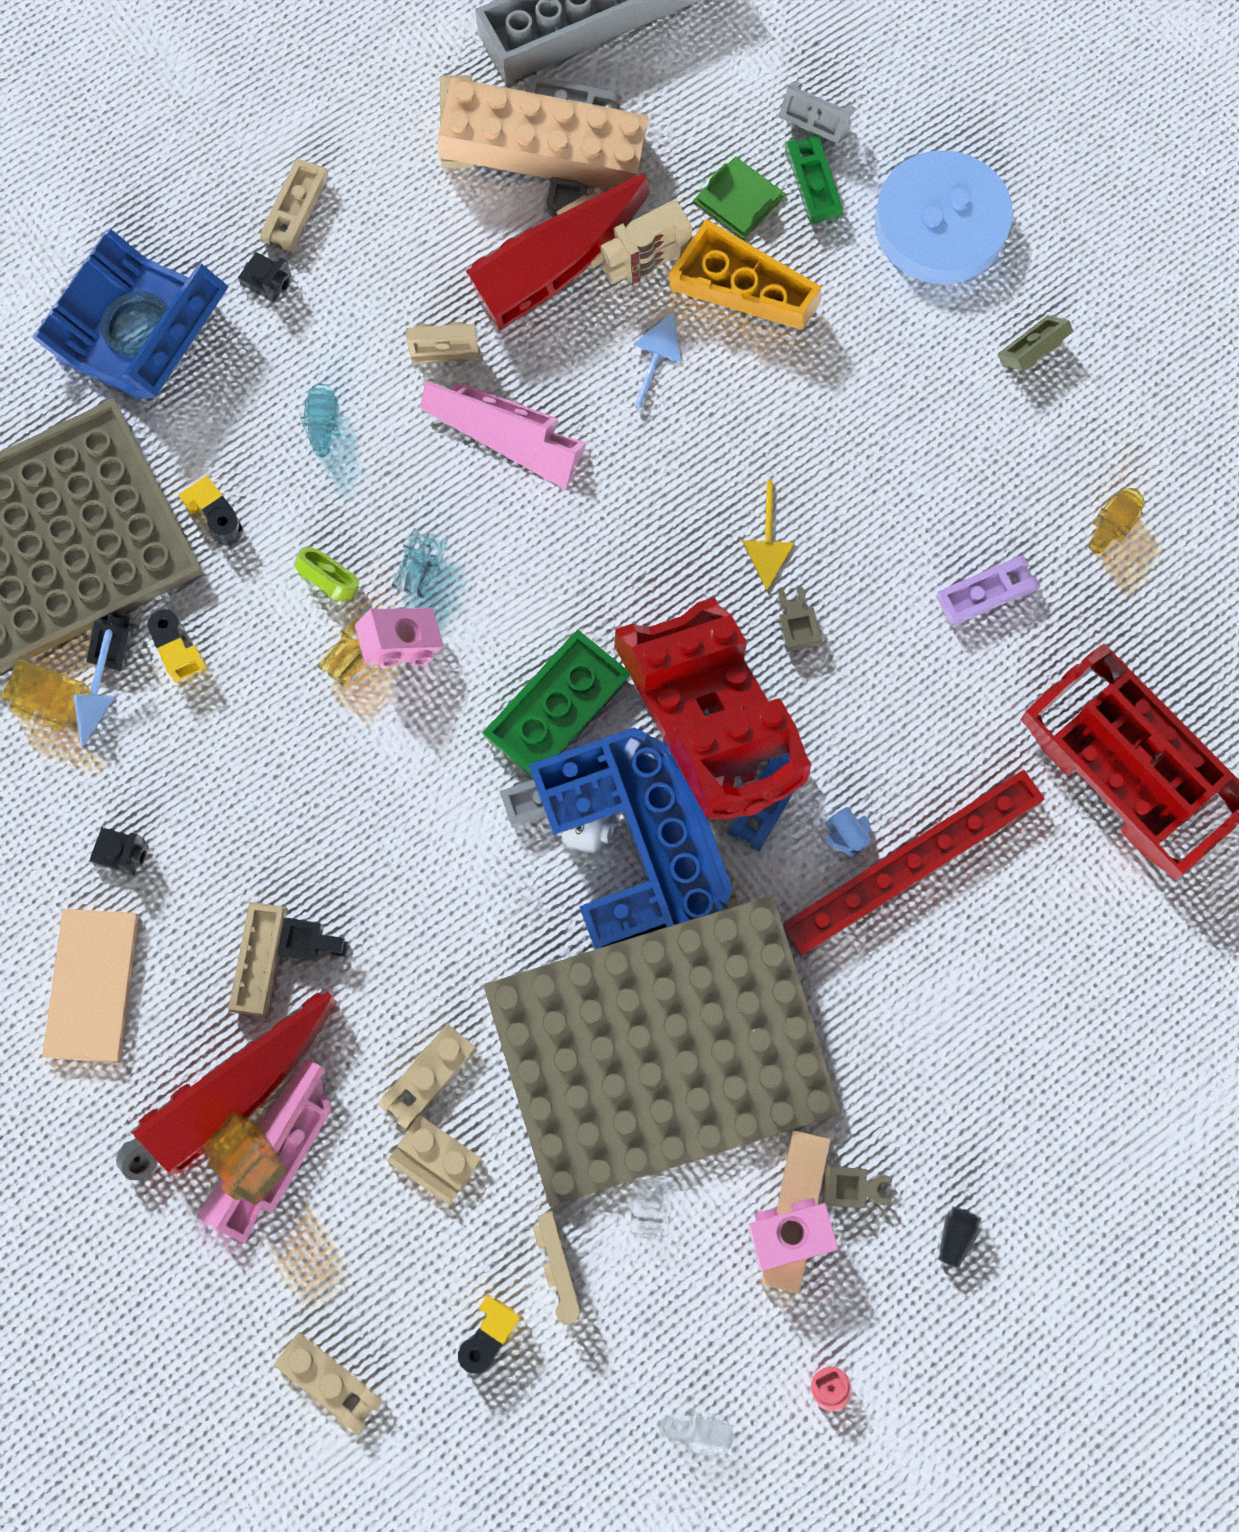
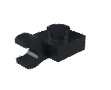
[277,917,349,962]

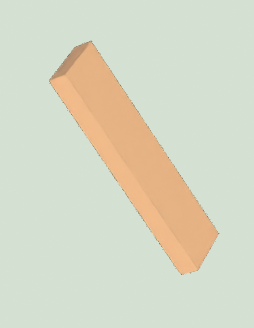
[761,1130,831,1294]

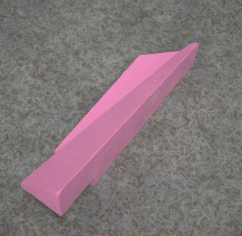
[420,382,587,488]
[197,1060,331,1244]

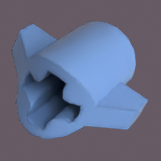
[825,807,871,858]

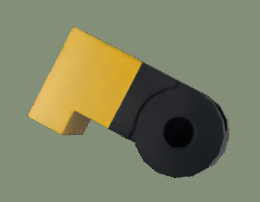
[178,475,243,545]
[147,609,207,683]
[458,1294,522,1374]

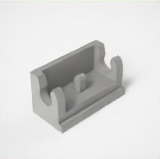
[778,81,856,144]

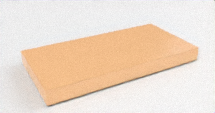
[42,909,139,1063]

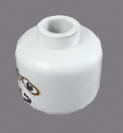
[558,816,614,853]

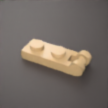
[260,158,329,253]
[377,1023,476,1130]
[532,1211,580,1324]
[273,1332,384,1434]

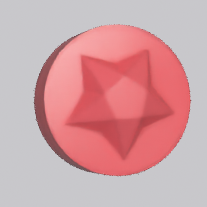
[811,1367,852,1411]

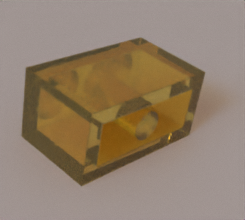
[1,659,91,732]
[203,1111,287,1205]

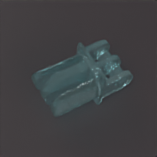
[300,383,340,457]
[391,528,448,599]

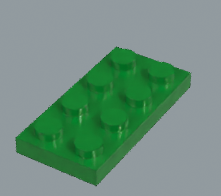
[482,629,631,778]

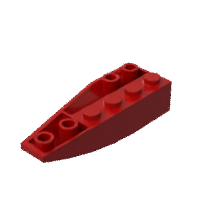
[466,173,650,331]
[132,991,337,1175]

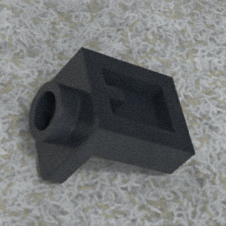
[238,252,292,302]
[86,613,139,671]
[89,827,147,876]

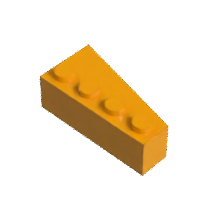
[668,219,821,330]

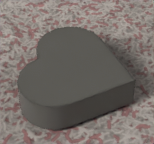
[547,177,587,217]

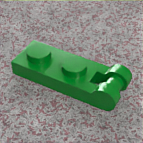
[784,134,843,224]

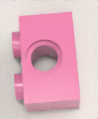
[355,608,444,667]
[747,1198,838,1271]

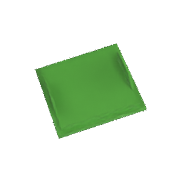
[693,156,786,240]

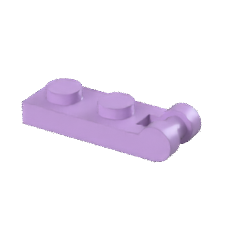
[936,555,1041,626]

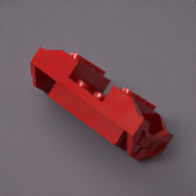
[614,597,812,819]
[1020,643,1239,881]

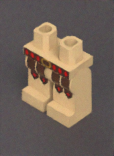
[601,199,692,285]

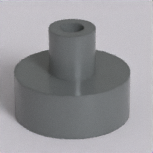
[116,1139,158,1180]

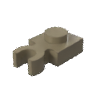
[778,586,822,652]
[824,1166,893,1208]

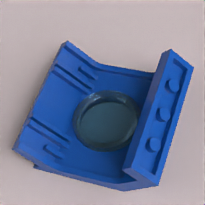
[32,229,229,399]

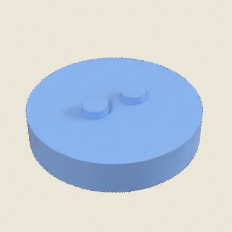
[875,151,1013,284]

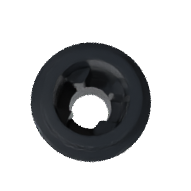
[938,1206,982,1268]

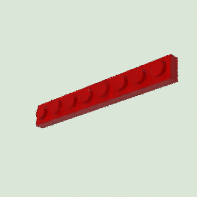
[782,769,1045,957]

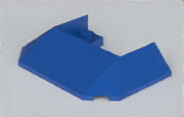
[529,727,733,950]

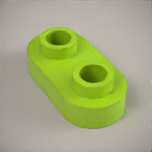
[294,547,360,601]

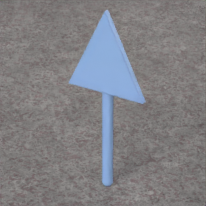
[633,311,682,409]
[73,629,115,747]

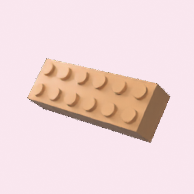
[438,77,649,190]

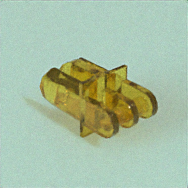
[1089,488,1145,554]
[317,617,371,688]

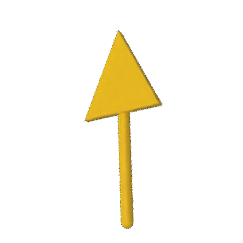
[742,480,794,591]

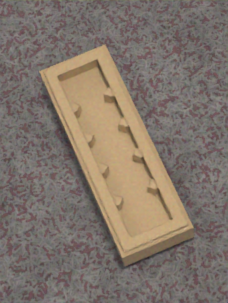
[228,902,288,1019]

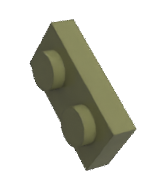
[997,315,1074,371]

